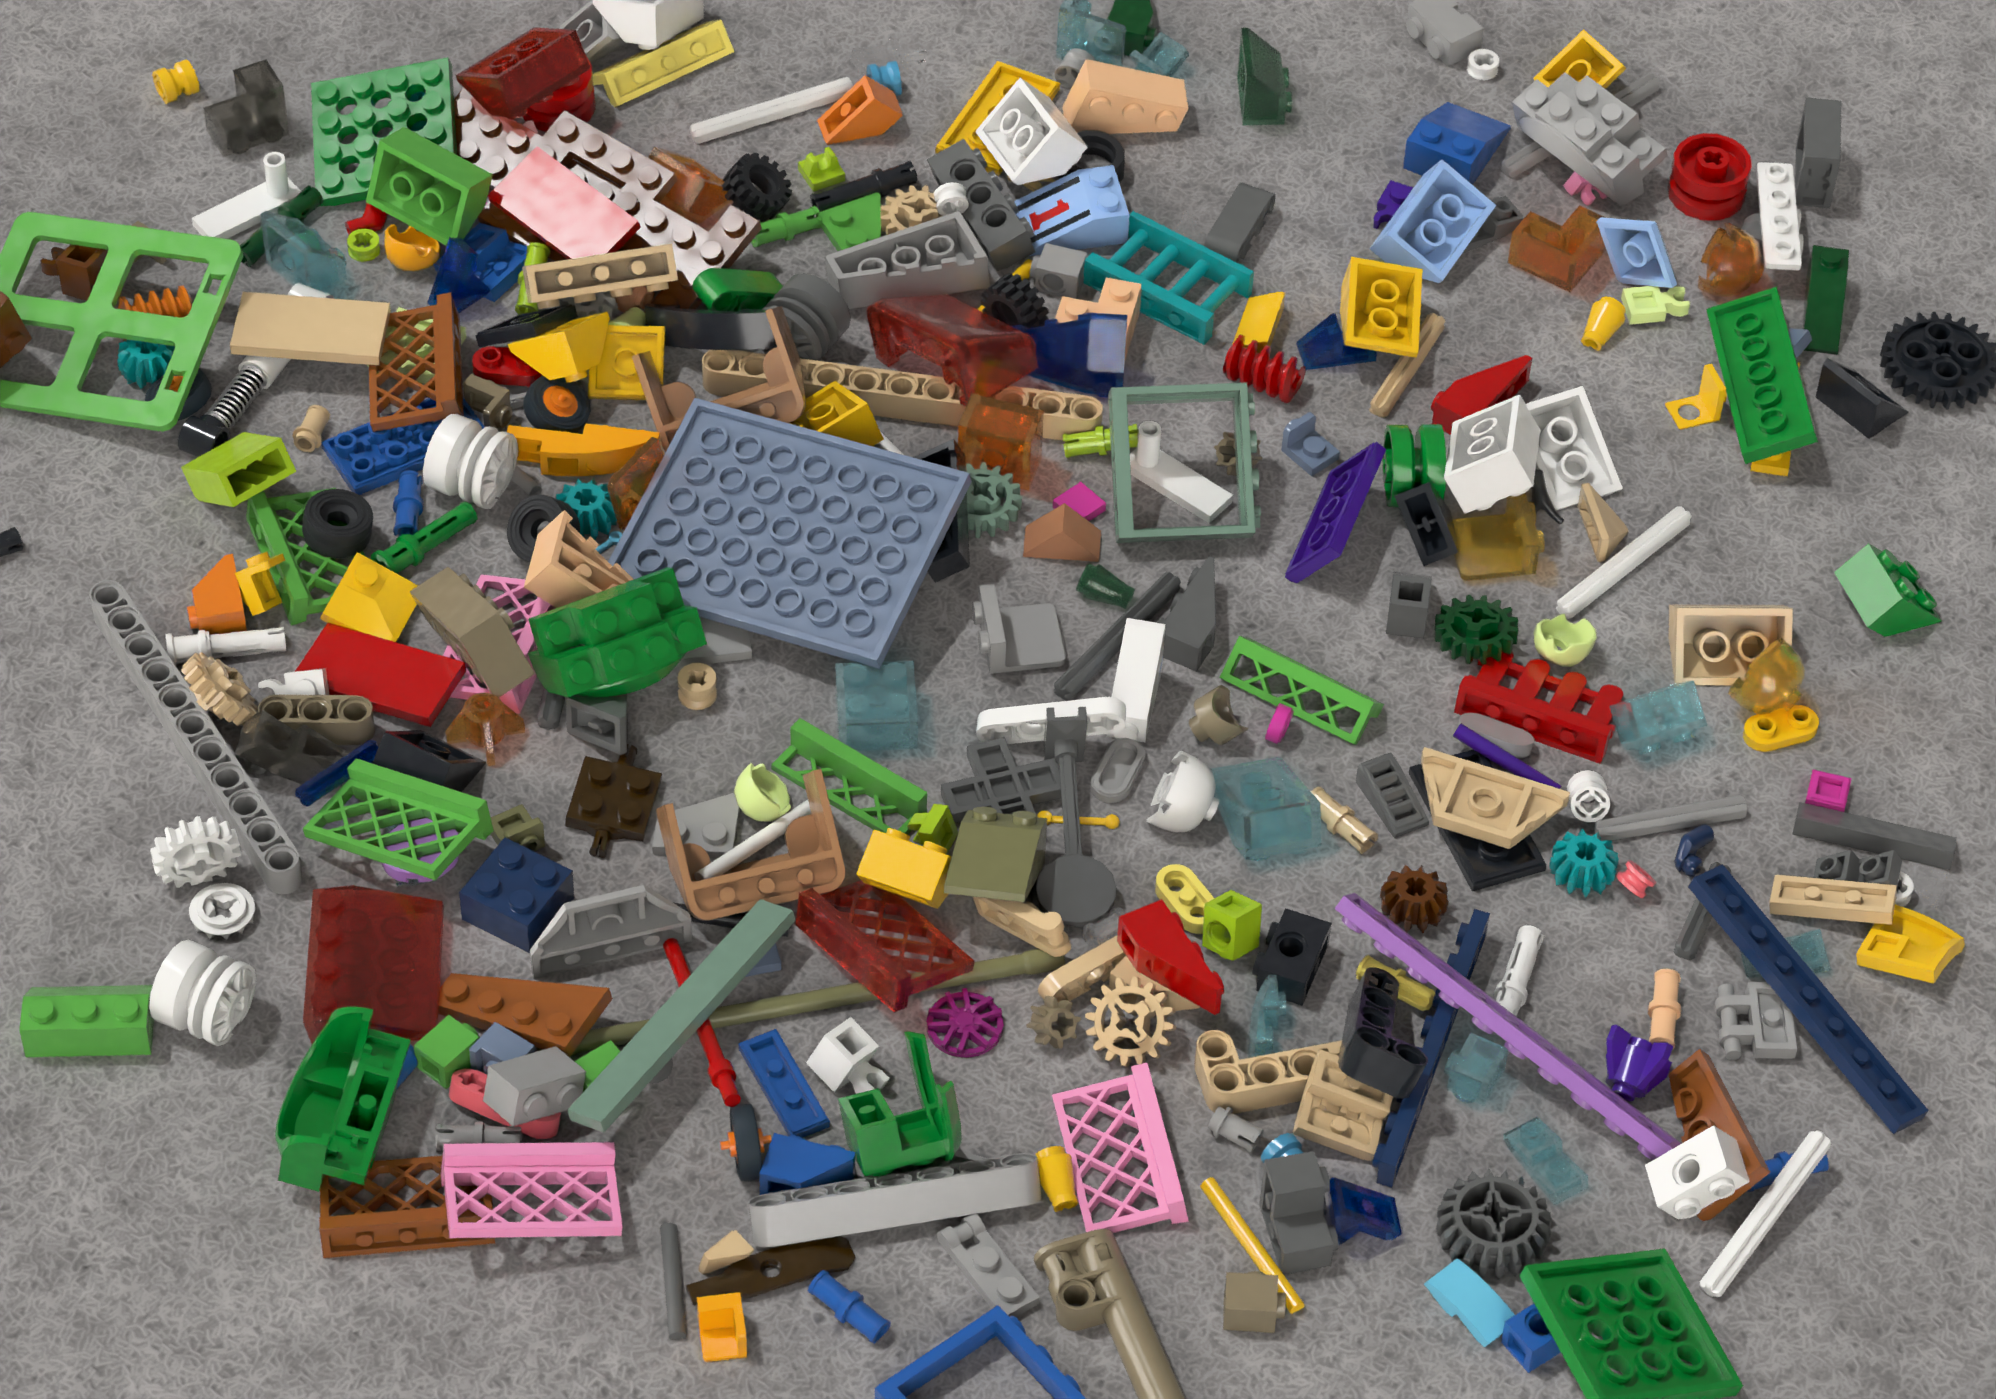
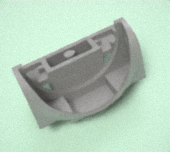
[1512,73,1667,207]

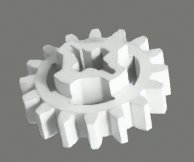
[150,816,241,888]

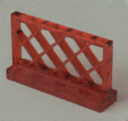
[795,880,975,1013]

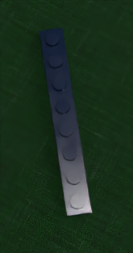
[1688,864,1929,1134]
[1372,909,1490,1188]

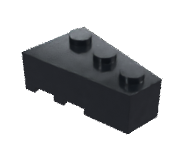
[913,439,970,583]

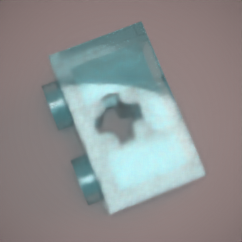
[1609,680,1707,755]

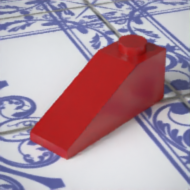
[1431,355,1532,435]

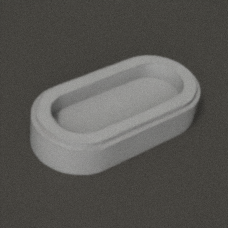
[1456,713,1534,758]
[1091,738,1145,803]

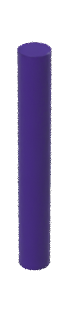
[1453,723,1562,789]

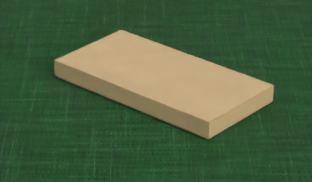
[230,292,391,365]

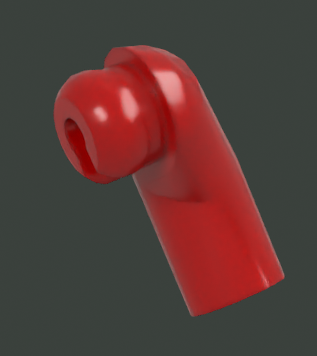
[345,203,388,234]

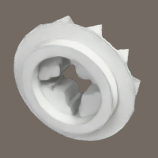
[189,883,255,940]

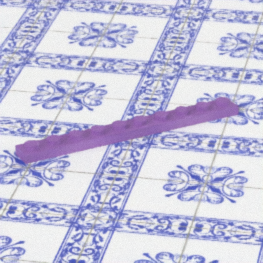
[1335,893,1681,1161]

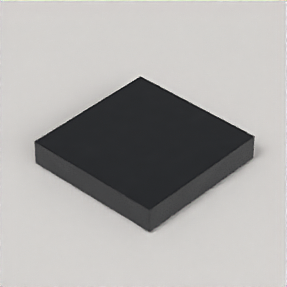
[475,304,578,348]

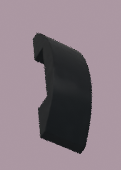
[645,304,777,350]

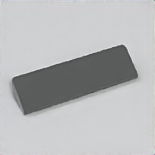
[1792,802,1956,870]

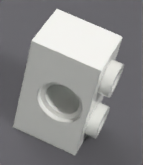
[1645,1126,1750,1219]

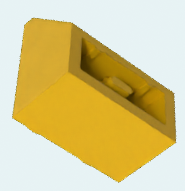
[856,828,952,909]

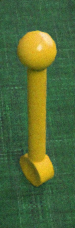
[1037,810,1120,829]

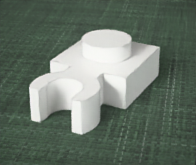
[258,668,329,695]

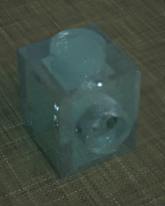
[1444,1033,1508,1106]

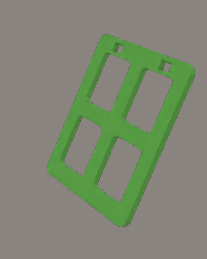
[0,212,243,431]

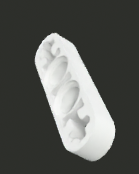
[976,697,1126,744]

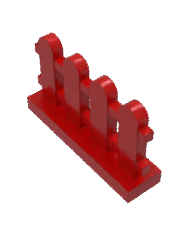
[1454,652,1628,764]

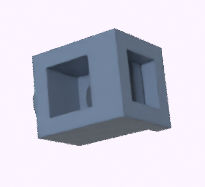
[469,1022,535,1074]

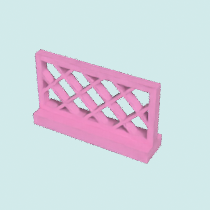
[443,575,556,714]
[1052,1063,1189,1233]
[441,1142,623,1238]

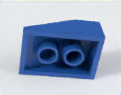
[1403,102,1511,185]

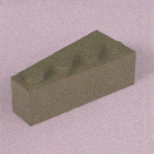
[410,567,535,699]

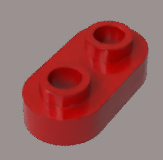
[472,346,543,387]

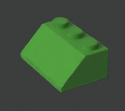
[366,127,493,250]
[19,985,154,1057]

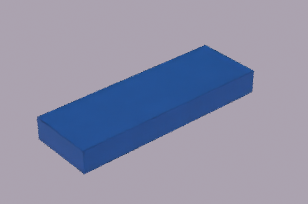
[738,1029,830,1138]

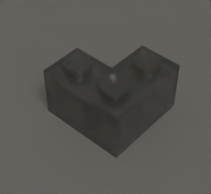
[204,59,289,157]

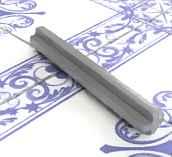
[1594,795,1748,841]

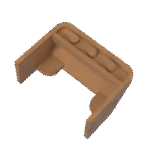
[632,306,806,452]
[656,769,845,921]

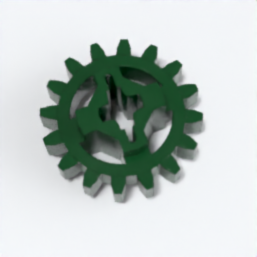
[1434,595,1519,665]

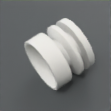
[423,414,518,509]
[149,940,256,1046]

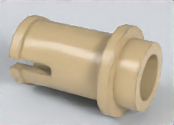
[293,405,330,452]

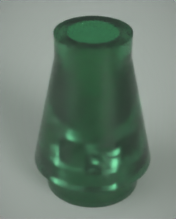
[1076,563,1136,609]

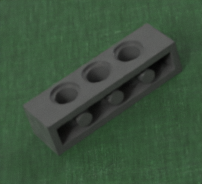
[927,139,1035,271]

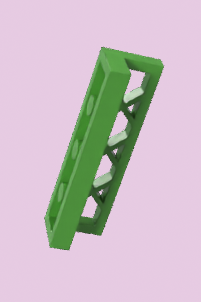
[1219,636,1384,745]
[771,718,927,835]

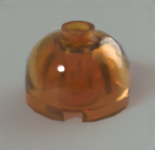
[1698,222,1764,297]

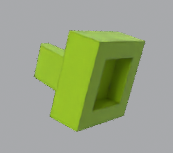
[798,147,845,192]
[907,804,958,854]

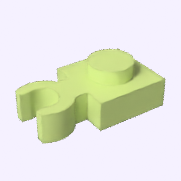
[1621,286,1690,325]

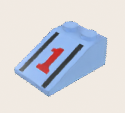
[1014,165,1129,256]

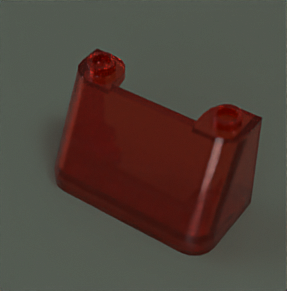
[866,294,1038,410]

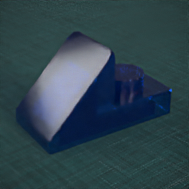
[427,237,490,313]
[1296,313,1377,370]
[1328,1177,1402,1245]

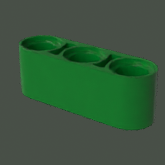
[692,268,783,312]

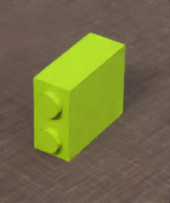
[181,432,297,507]

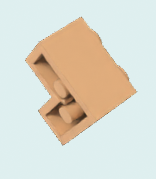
[1053,277,1142,363]

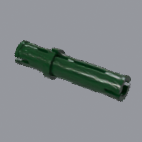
[240,185,323,267]

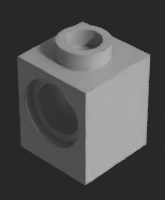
[1030,243,1087,299]

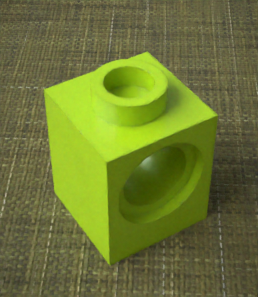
[1202,890,1262,961]

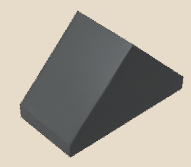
[566,694,628,755]

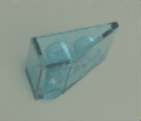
[1210,757,1322,861]

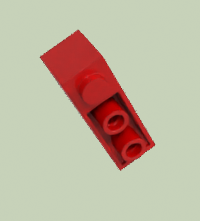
[1117,899,1224,1015]

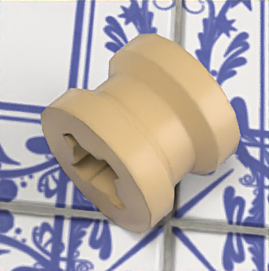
[677,663,717,710]

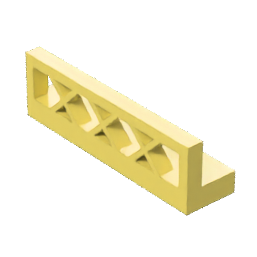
[593,20,734,107]

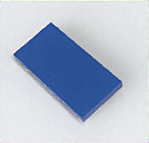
[321,398,485,495]

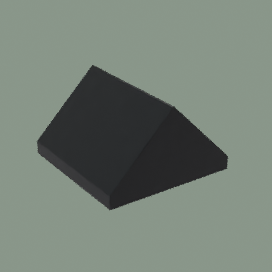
[1815,358,1908,439]

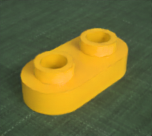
[1743,705,1819,752]

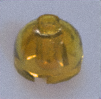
[1728,637,1805,715]

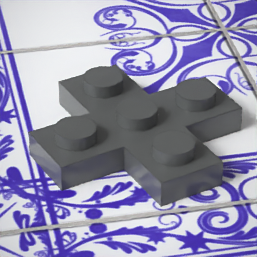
[941,737,1061,823]

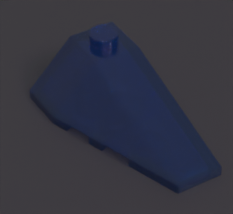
[977,313,1128,397]

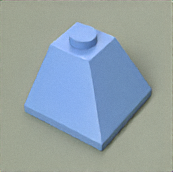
[1596,218,1677,288]

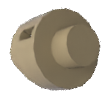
[1189,685,1248,746]

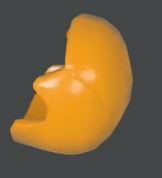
[384,224,441,271]

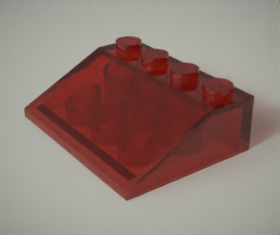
[303,885,444,1044]

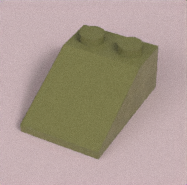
[944,807,1047,902]

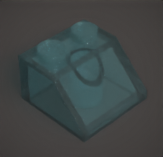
[260,211,347,293]

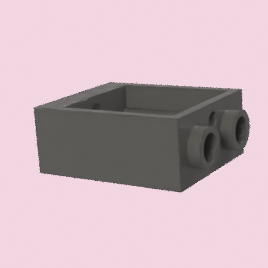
[1795,97,1841,209]

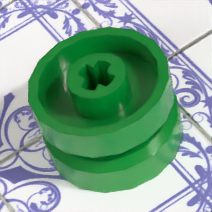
[1382,424,1446,507]

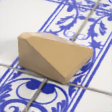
[698,1230,754,1275]

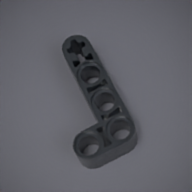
[1338,967,1428,1099]

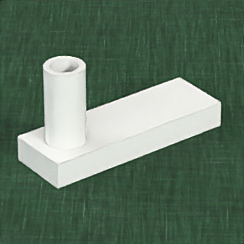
[192,152,301,239]
[1130,421,1233,523]

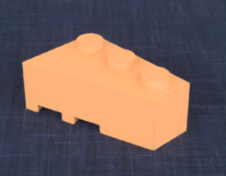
[1062,59,1188,134]
[524,510,634,608]

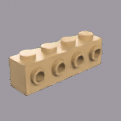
[522,244,678,309]

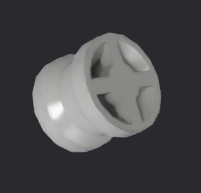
[1055,48,1096,90]

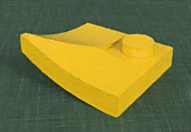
[320,552,418,642]
[1856,904,1965,984]

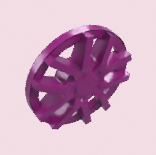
[926,988,1004,1058]

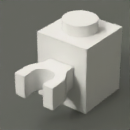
[806,1017,890,1094]

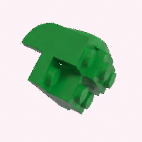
[528,567,707,697]
[275,1006,411,1192]

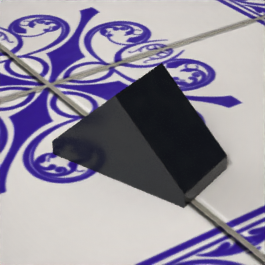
[1395,481,1460,566]

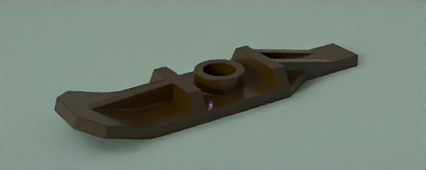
[686,1236,856,1306]

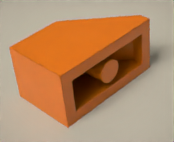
[817,75,903,145]
[187,554,247,635]

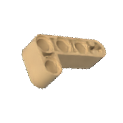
[1194,1030,1342,1114]

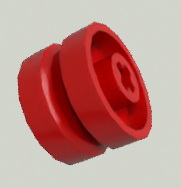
[515,44,596,132]
[1668,133,1752,221]

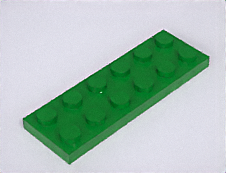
[1706,287,1818,464]

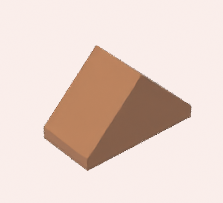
[1023,503,1101,562]

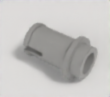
[1208,1106,1264,1153]

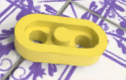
[1155,864,1214,934]

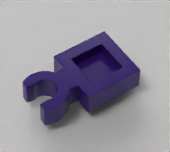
[1373,180,1414,229]

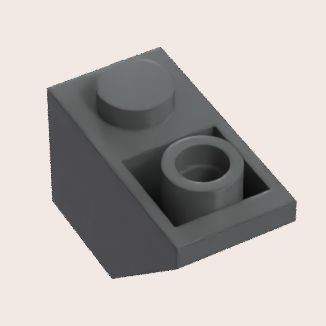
[1386,572,1432,639]

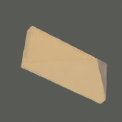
[1578,483,1629,562]

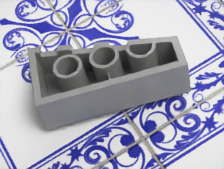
[825,211,990,309]

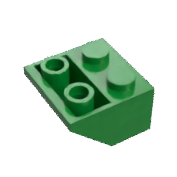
[1834,543,1942,637]

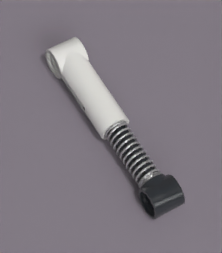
[178,283,334,457]

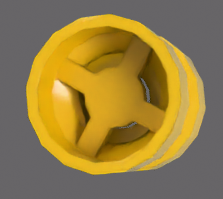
[152,59,200,104]

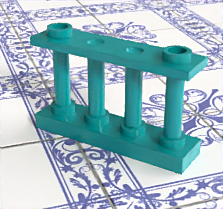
[1083,211,1254,345]

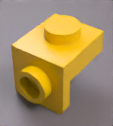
[235,551,285,616]

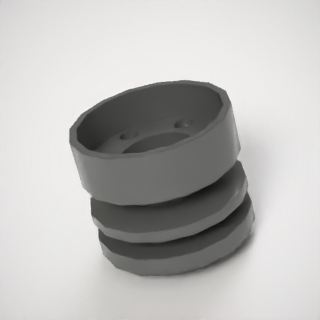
[761,273,851,361]

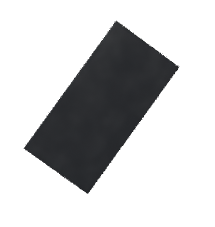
[1409,749,1547,892]

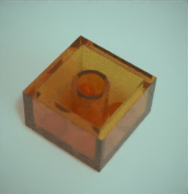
[958,393,1044,491]

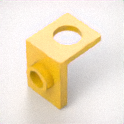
[1665,364,1727,430]

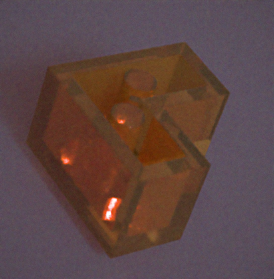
[1508,205,1606,292]

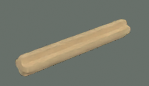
[1369,313,1445,418]

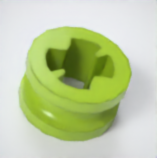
[347,229,380,262]

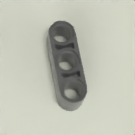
[1204,182,1276,263]

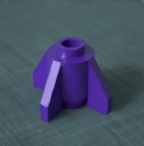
[1605,1025,1673,1101]

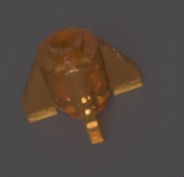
[445,693,525,766]

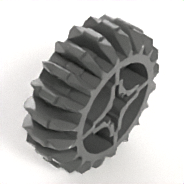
[1436,1169,1552,1279]

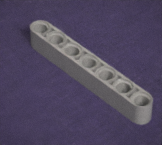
[748,1153,1042,1247]

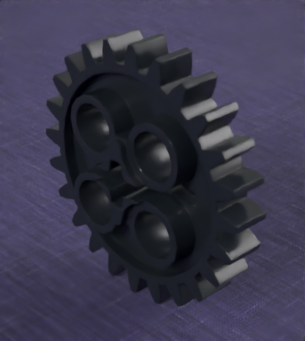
[1880,312,1996,410]

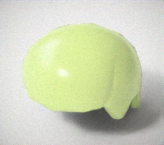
[1533,614,1597,667]
[734,763,791,822]

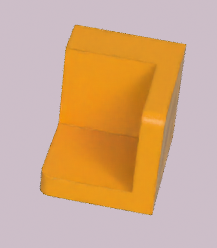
[697,1292,747,1362]

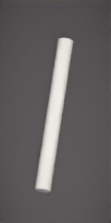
[695,800,811,881]

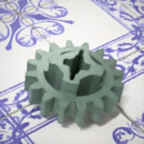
[966,462,1022,538]

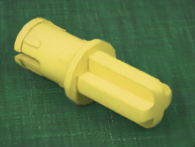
[1356,955,1435,1011]

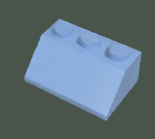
[1370,160,1496,283]

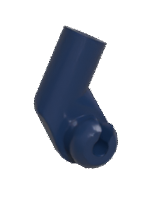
[1674,824,1714,877]

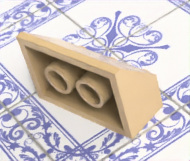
[1669,604,1793,686]

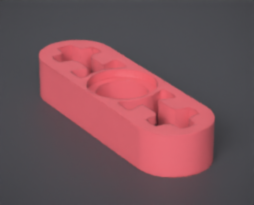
[449,1069,561,1139]

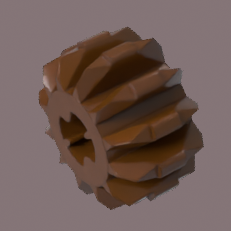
[1380,864,1449,933]

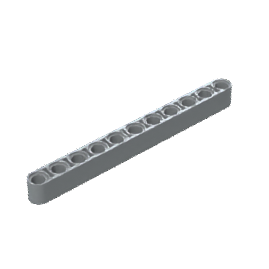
[89,580,302,894]

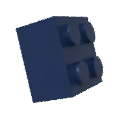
[459,837,575,953]

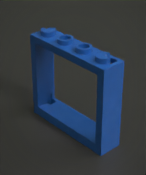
[875,1305,1086,1399]

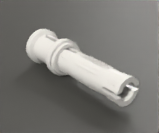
[165,627,286,666]

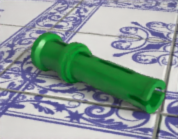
[371,501,478,574]

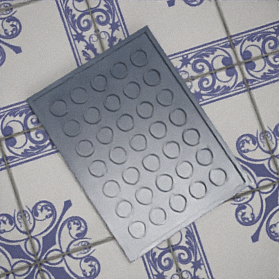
[608,398,972,669]

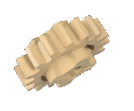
[881,185,943,235]
[181,652,258,726]
[1085,976,1176,1067]

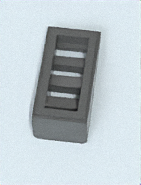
[1356,753,1429,838]

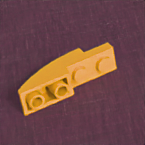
[507,423,661,476]

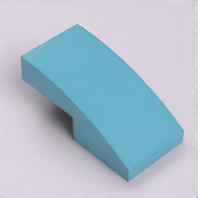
[1424,1258,1515,1347]

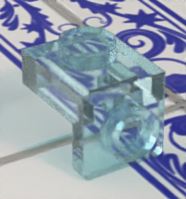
[1130,32,1190,77]

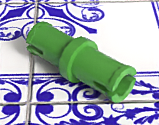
[751,206,822,248]

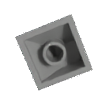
[559,0,625,63]

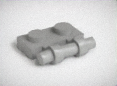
[1715,982,1797,1060]

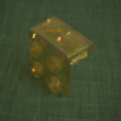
[1453,493,1545,581]

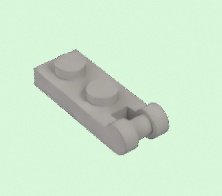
[937,1214,1040,1317]

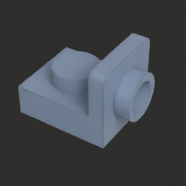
[1281,412,1340,476]

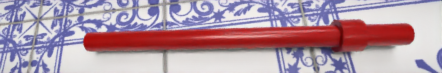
[663,938,741,1107]

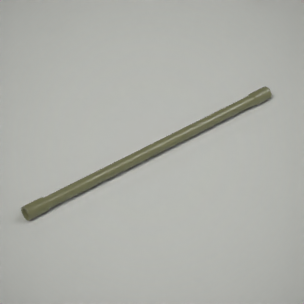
[537,949,1065,1056]

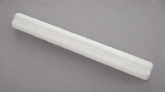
[690,77,853,144]
[1556,506,1692,619]
[1700,1130,1831,1297]

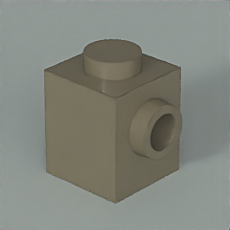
[1223,1271,1286,1333]

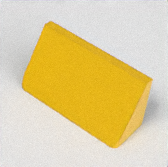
[1232,292,1285,353]

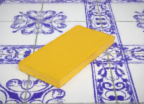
[935,61,1060,176]

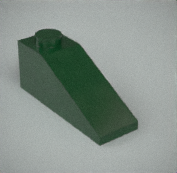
[1103,0,1157,59]
[1803,245,1849,355]

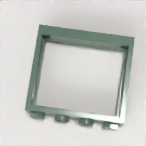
[1108,383,1261,543]

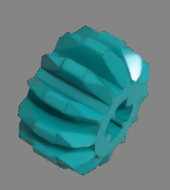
[117,339,175,389]
[556,478,619,541]
[1549,828,1619,898]

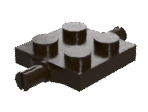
[565,744,662,858]

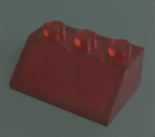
[455,27,591,120]

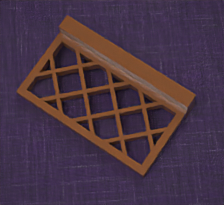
[369,293,464,432]
[319,1155,495,1258]

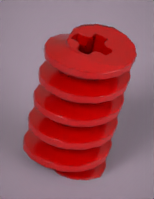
[1223,334,1306,404]

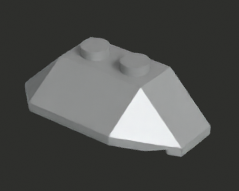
[530,885,692,978]

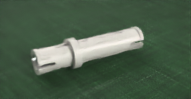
[1494,925,1544,1017]

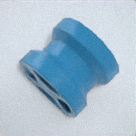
[867,61,902,96]

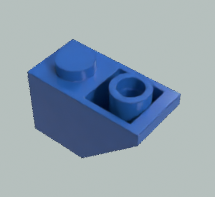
[759,1133,856,1195]

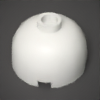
[1147,751,1220,832]

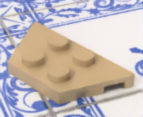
[1421,747,1570,849]

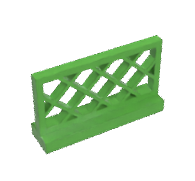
[246,488,365,625]
[303,758,493,880]

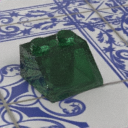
[1237,28,1292,125]

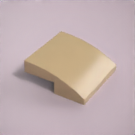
[1293,1049,1393,1161]

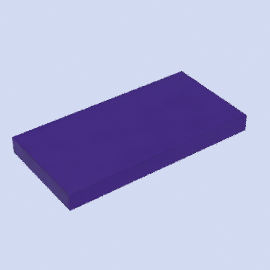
[1285,442,1386,583]

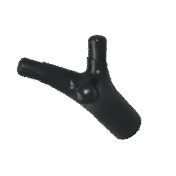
[1525,469,1564,524]

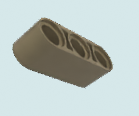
[257,695,375,745]

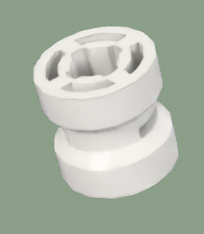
[1567,770,1610,822]

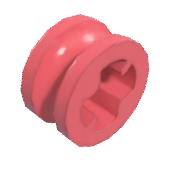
[1616,860,1656,899]

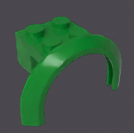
[838,1031,962,1176]

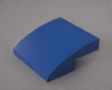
[434,223,527,302]

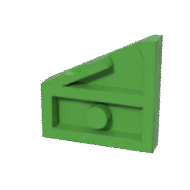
[816,192,881,251]

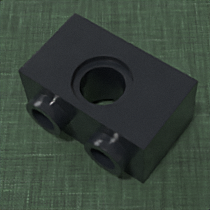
[1252,908,1332,1006]

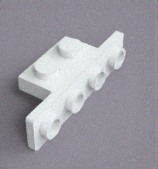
[1756,162,1803,270]

